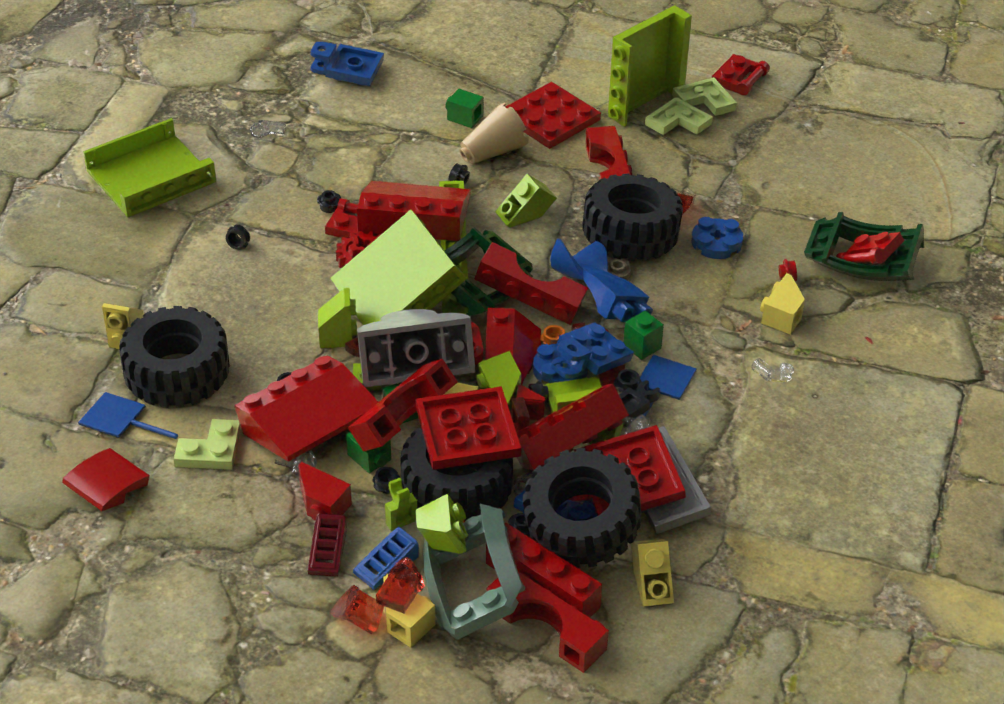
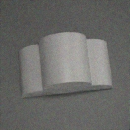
[357,309,476,387]

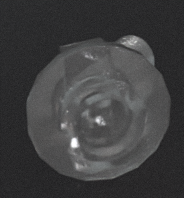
[622,414,651,434]
[274,450,317,476]

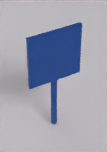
[636,354,697,426]
[78,392,178,439]

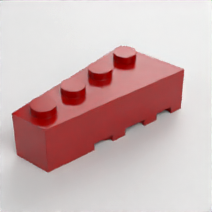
[516,384,629,471]

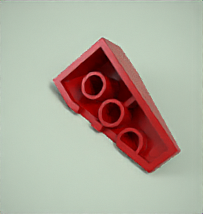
[485,308,541,400]

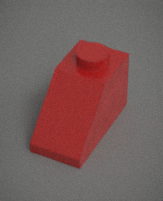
[298,462,352,520]

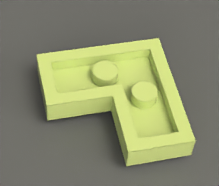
[672,77,737,116]
[645,97,713,135]
[174,419,241,470]

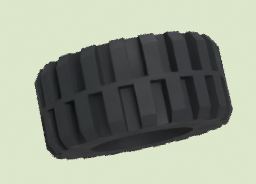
[582,174,683,261]
[119,306,230,408]
[400,427,513,521]
[523,448,641,568]

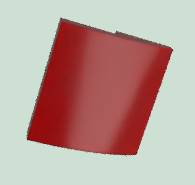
[62,448,150,511]

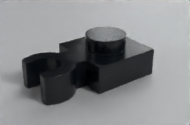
[619,380,660,423]

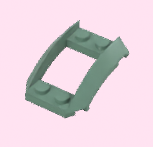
[423,504,525,639]

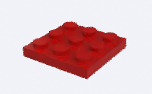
[505,81,601,149]
[416,386,521,470]
[574,425,686,516]

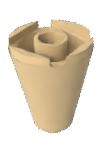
[459,103,529,164]

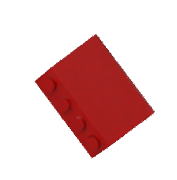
[357,181,471,241]
[234,355,378,462]

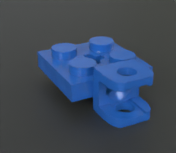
[311,42,384,86]
[551,322,634,379]

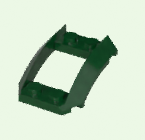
[804,212,924,281]
[444,227,533,316]

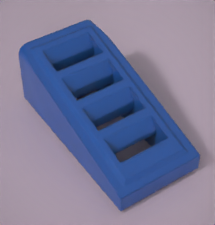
[353,527,419,590]

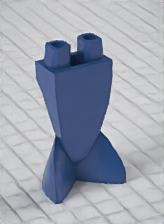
[550,238,653,322]

